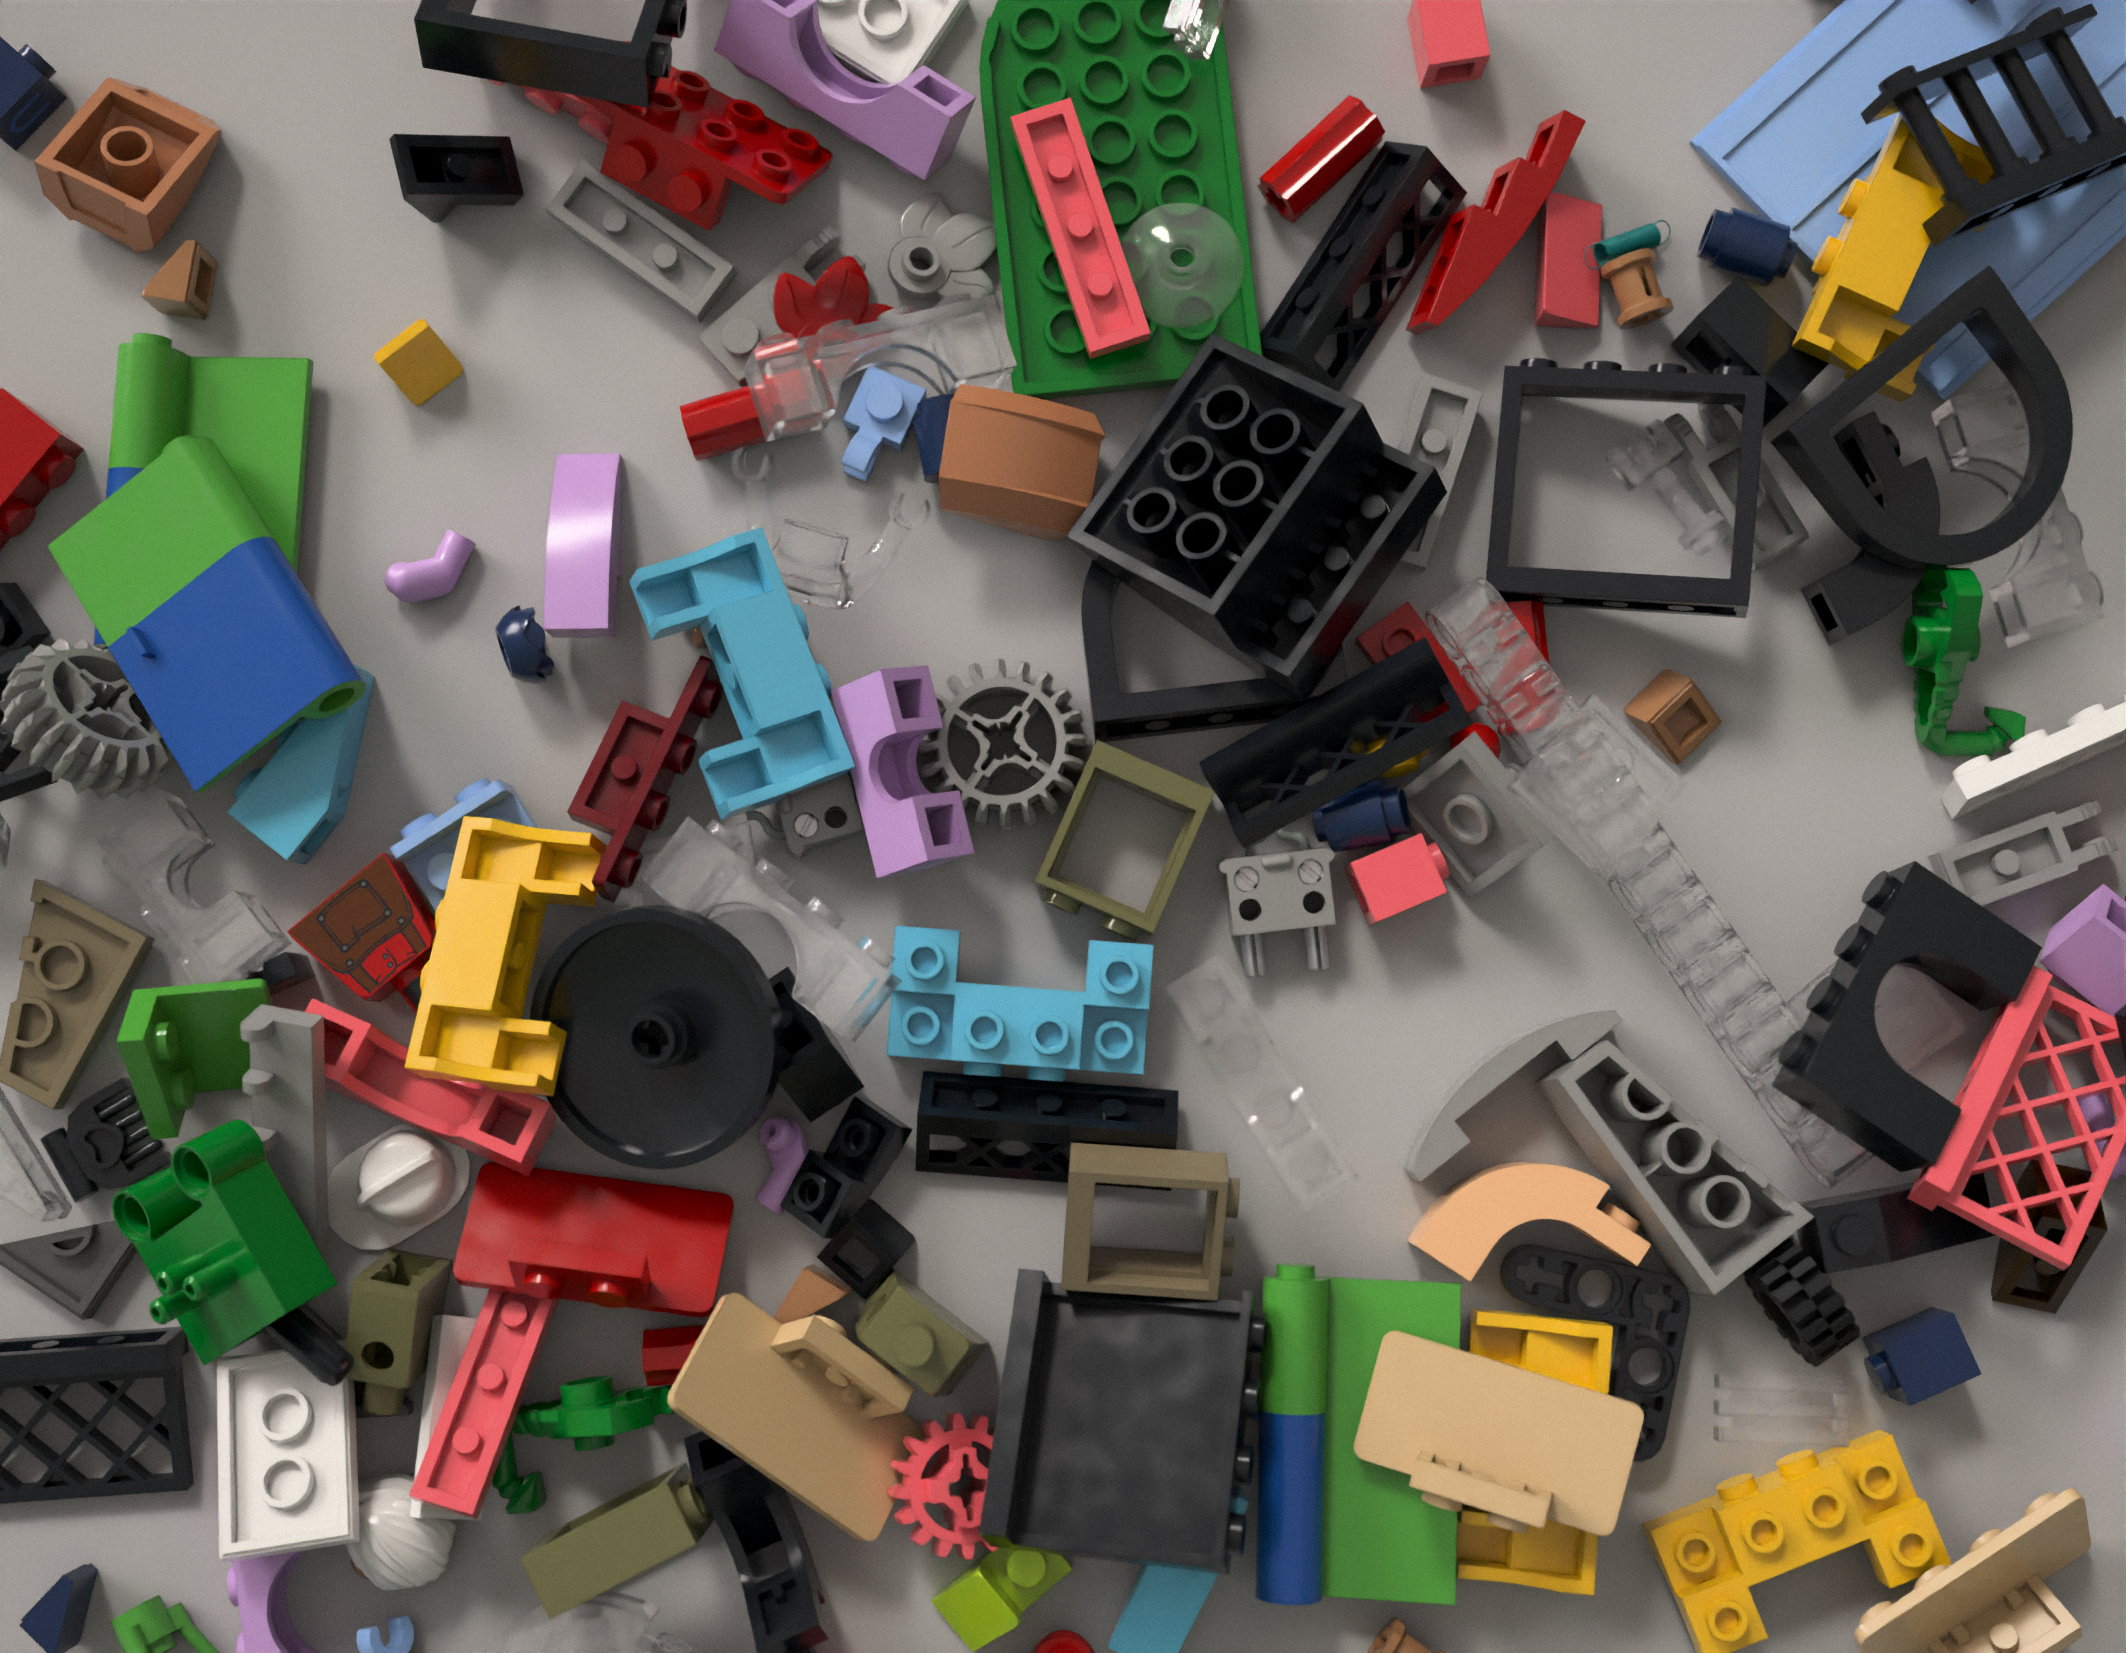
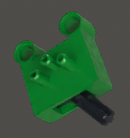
[111,1119,354,1386]

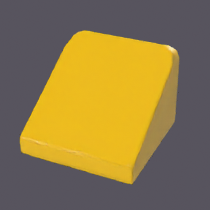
[373,318,464,406]

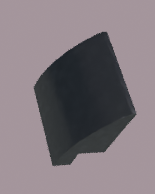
[1067,333,1447,698]

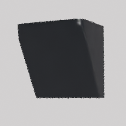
[817,1198,915,1299]

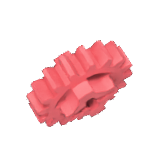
[887,1412,998,1560]

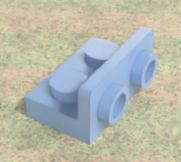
[390,778,538,911]

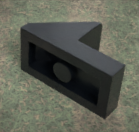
[389,134,524,223]

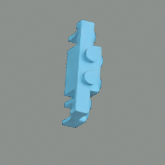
[629,527,855,820]
[886,926,1154,1082]

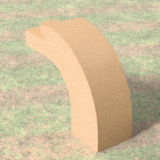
[1407,1162,1651,1282]

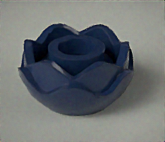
[495,605,554,684]

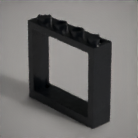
[414,0,687,108]
[1485,358,1767,618]

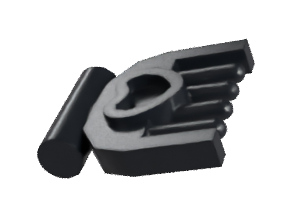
[40,1078,172,1203]

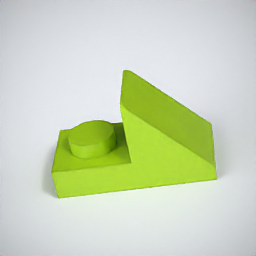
[931,1547,1073,1652]

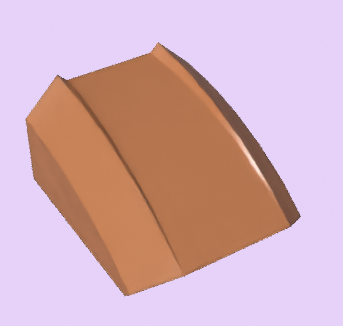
[34,78,222,253]
[938,384,1105,541]

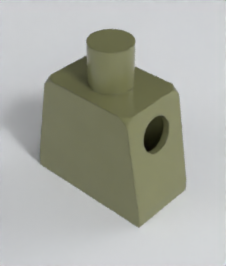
[345,1249,453,1415]
[853,1267,989,1397]

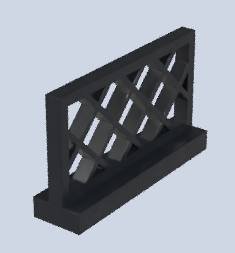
[0,1327,194,1504]

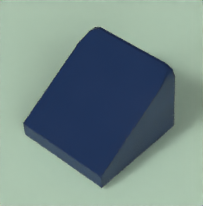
[19,1563,98,1653]

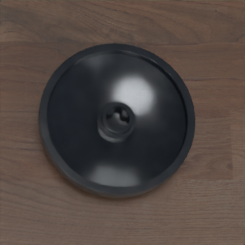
[530,905,784,1169]

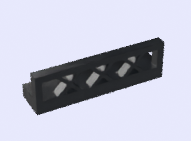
[1260,141,1467,392]
[1199,637,1473,848]
[915,1071,1179,1191]

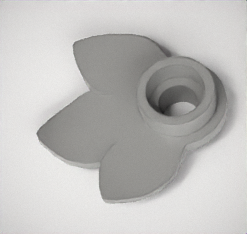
[887,192,997,307]

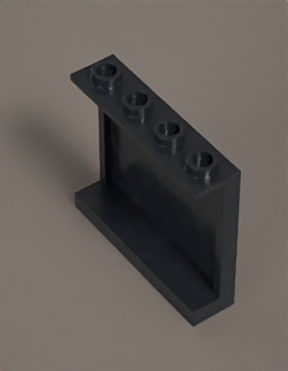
[979,1268,1268,1575]

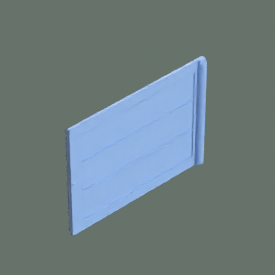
[1690,0,2126,402]

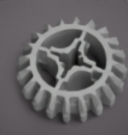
[0,638,175,800]
[917,658,1089,831]

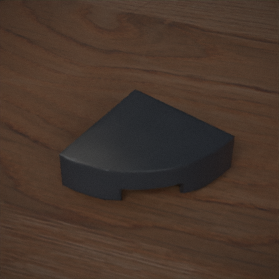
[246,952,316,996]

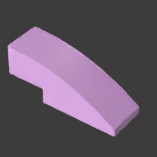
[544,453,622,638]

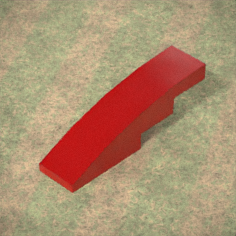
[1405,110,1586,335]

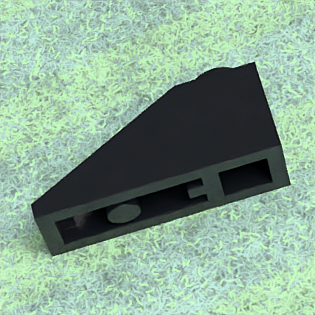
[1797,1172,1995,1274]

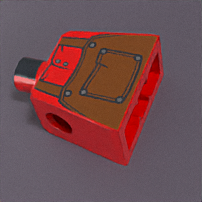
[287,853,436,1015]

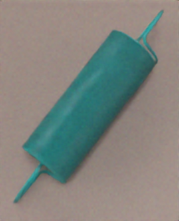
[1584,220,1671,270]

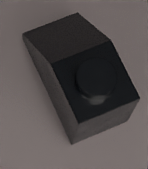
[768,967,864,1123]

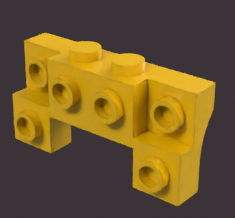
[1791,113,1994,403]
[404,816,608,1096]
[1456,1308,1613,1595]
[1642,1429,1952,1653]

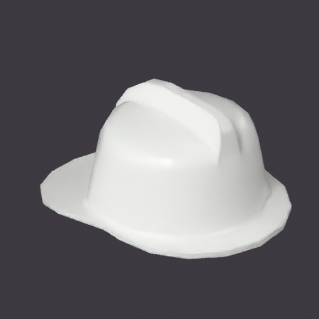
[327,1123,471,1250]

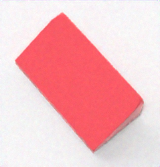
[1534,192,1602,329]

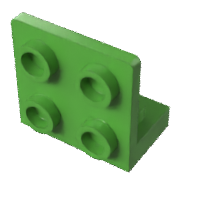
[117,979,274,1140]

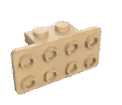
[667,1293,925,1542]
[1354,1330,1644,1536]
[1854,1488,2091,1653]

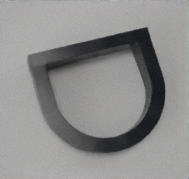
[1771,265,2073,570]
[1081,560,1348,743]

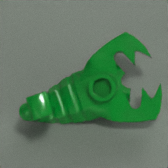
[1901,568,2026,756]
[492,1375,675,1515]

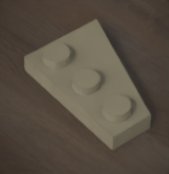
[0,879,155,1110]

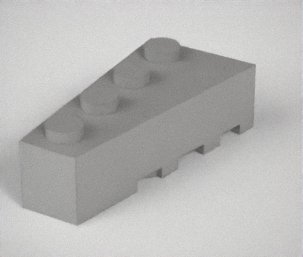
[1534,1040,1814,1295]

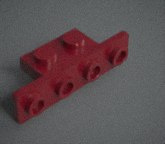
[567,655,723,903]

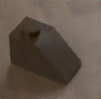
[1991,1159,2108,1314]

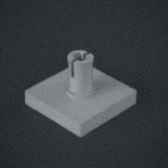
[1403,732,1558,898]

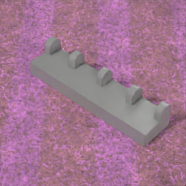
[240,1004,329,1252]

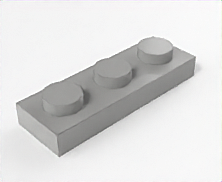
[545,159,737,323]
[1397,372,1484,573]

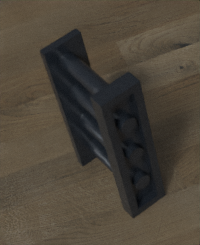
[1861,3,2126,247]

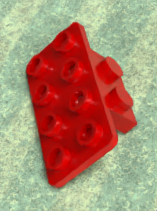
[574,41,833,231]
[453,1162,734,1318]

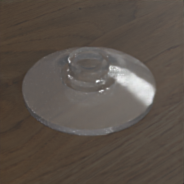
[1121,203,1244,327]

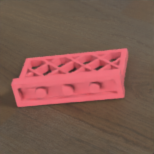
[1907,965,2126,1271]

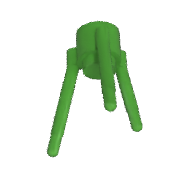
[110,1595,220,1653]

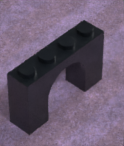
[1772,861,2042,1172]

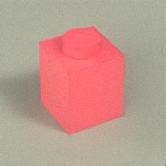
[1407,0,1491,89]
[1343,833,1450,926]

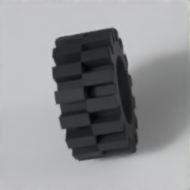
[1742,1238,1861,1367]

